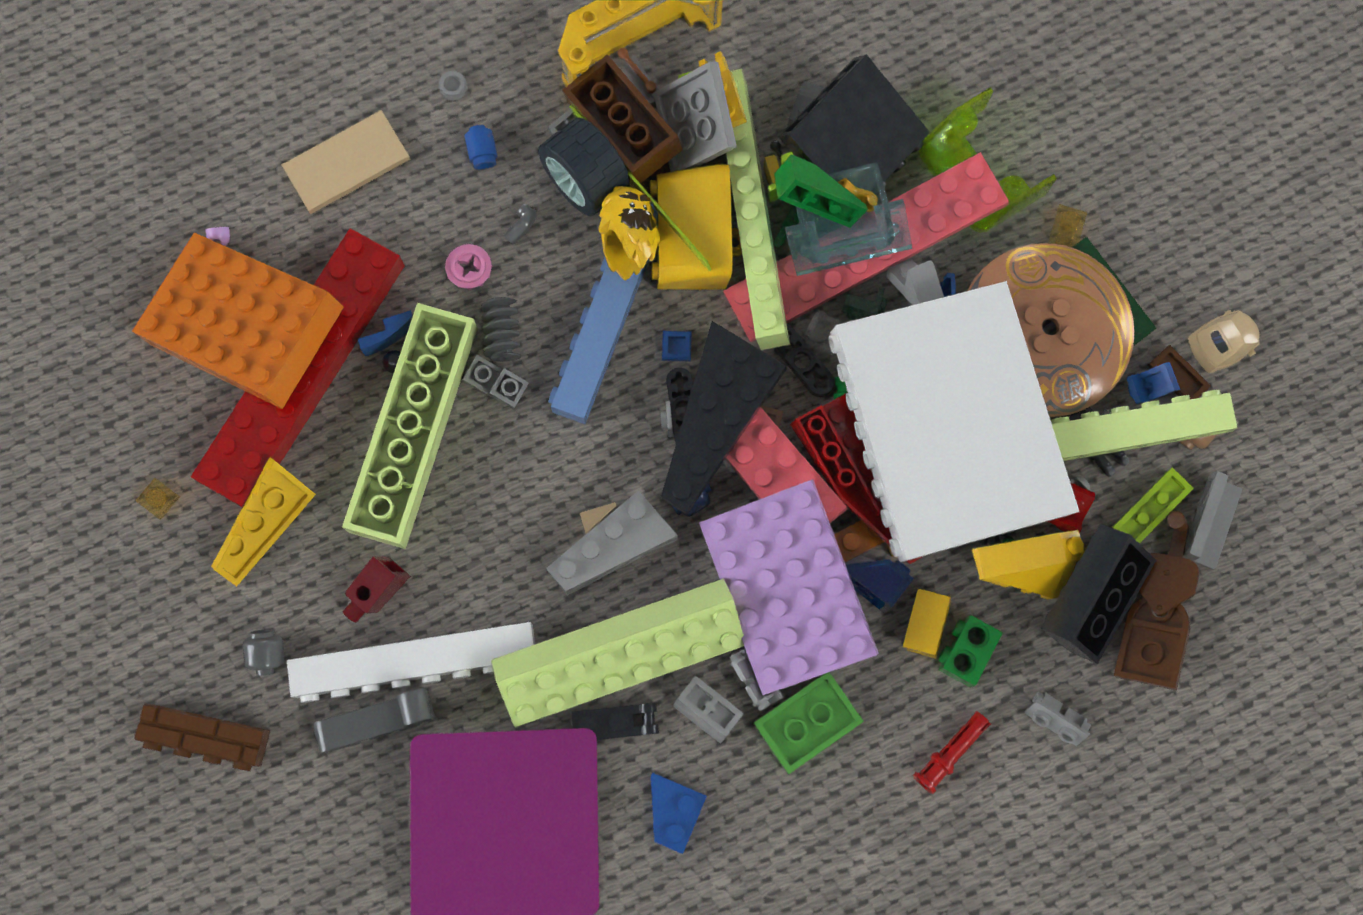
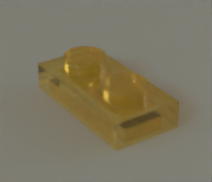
[1048,204,1087,247]

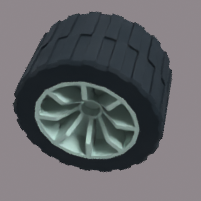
[538,117,630,216]

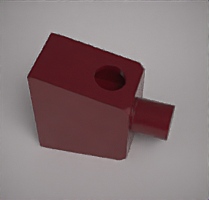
[343,556,411,623]

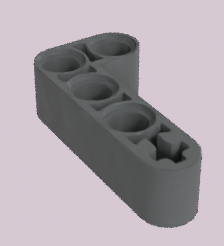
[313,688,436,754]

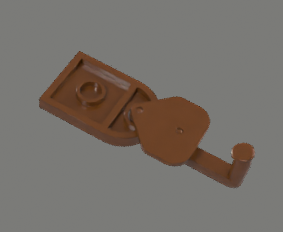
[1114,511,1200,691]

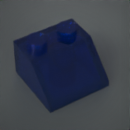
[846,559,914,613]

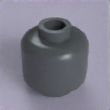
[243,629,284,676]

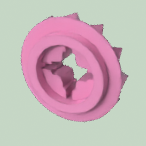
[445,244,492,290]

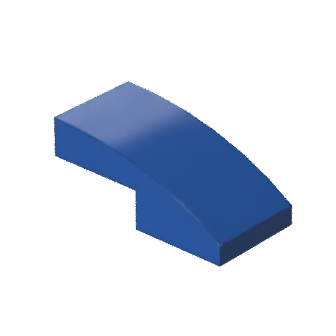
[358,310,413,357]

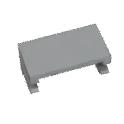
[673,676,744,744]

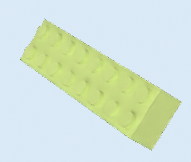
[342,303,478,549]
[491,578,744,727]

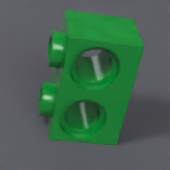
[937,615,1003,688]

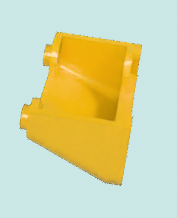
[650,164,733,290]

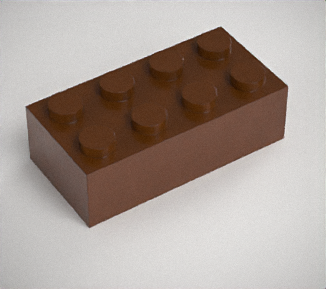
[562,54,683,183]

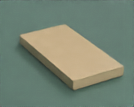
[282,110,410,214]

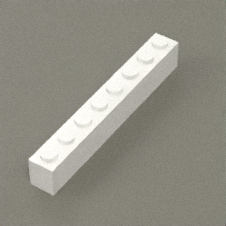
[287,622,535,703]

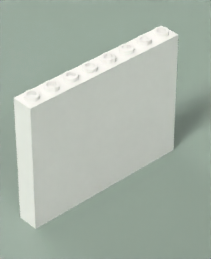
[829,281,1079,563]

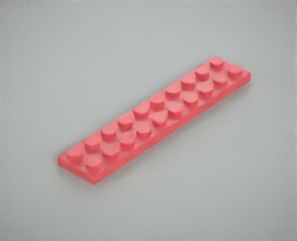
[723,152,1009,343]

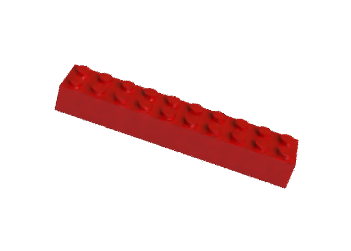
[191,228,405,508]

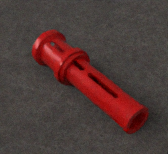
[913,711,991,794]

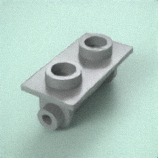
[729,649,783,711]
[1024,691,1091,746]

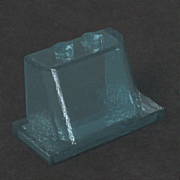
[785,162,912,276]

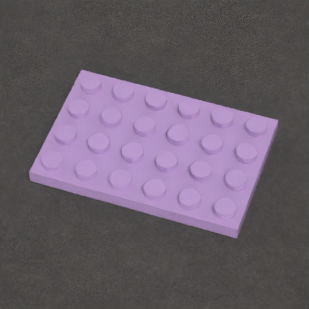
[699,480,879,695]

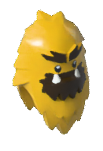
[599,186,660,281]

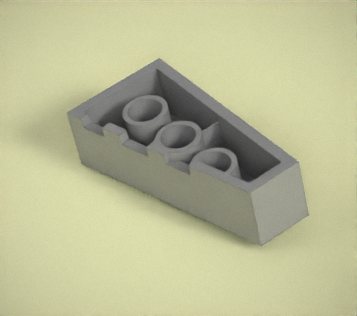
[546,490,678,595]

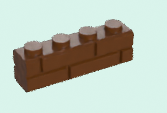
[134,703,271,771]

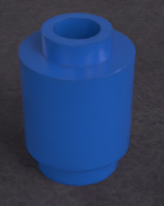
[464,125,498,170]

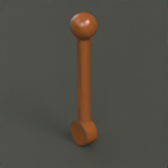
[617,48,657,93]

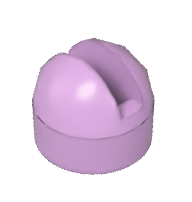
[205,227,230,246]

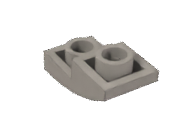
[462,355,529,408]

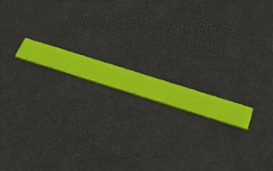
[569,105,712,272]

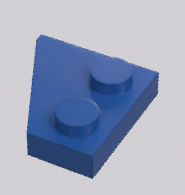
[651,772,707,854]

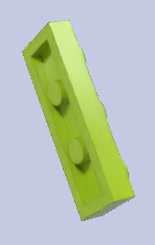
[1112,467,1194,544]

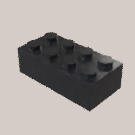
[1041,524,1156,664]

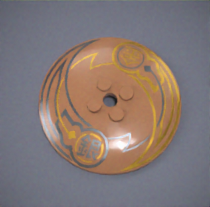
[967,243,1134,418]

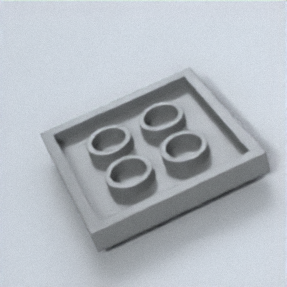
[654,62,737,172]

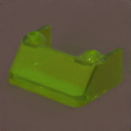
[918,87,1057,233]

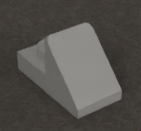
[886,259,944,305]

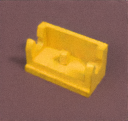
[903,589,951,659]

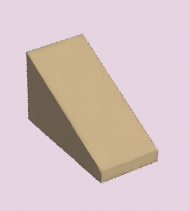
[580,503,617,534]

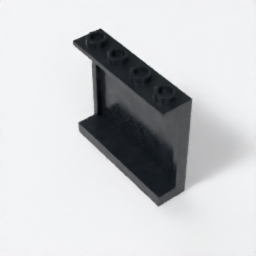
[778,54,930,193]

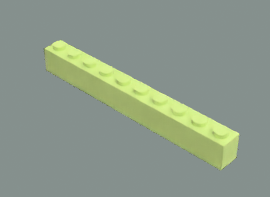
[726,69,790,350]

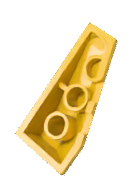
[972,530,1084,600]

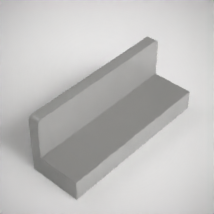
[1183,471,1242,569]

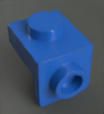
[1126,362,1180,404]

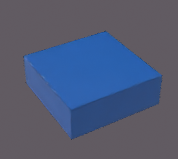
[662,331,692,362]

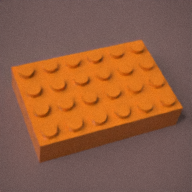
[132,233,344,409]

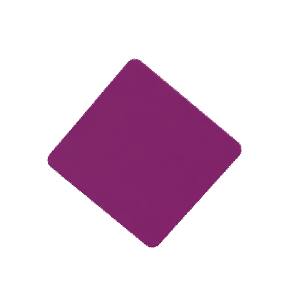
[410,728,599,915]

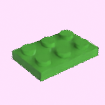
[753,672,864,774]

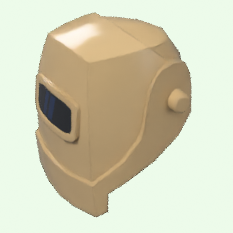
[1188,310,1260,373]

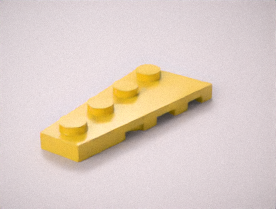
[211,457,316,587]

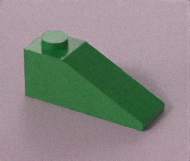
[774,154,868,228]

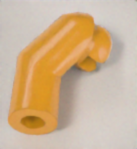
[838,178,878,212]

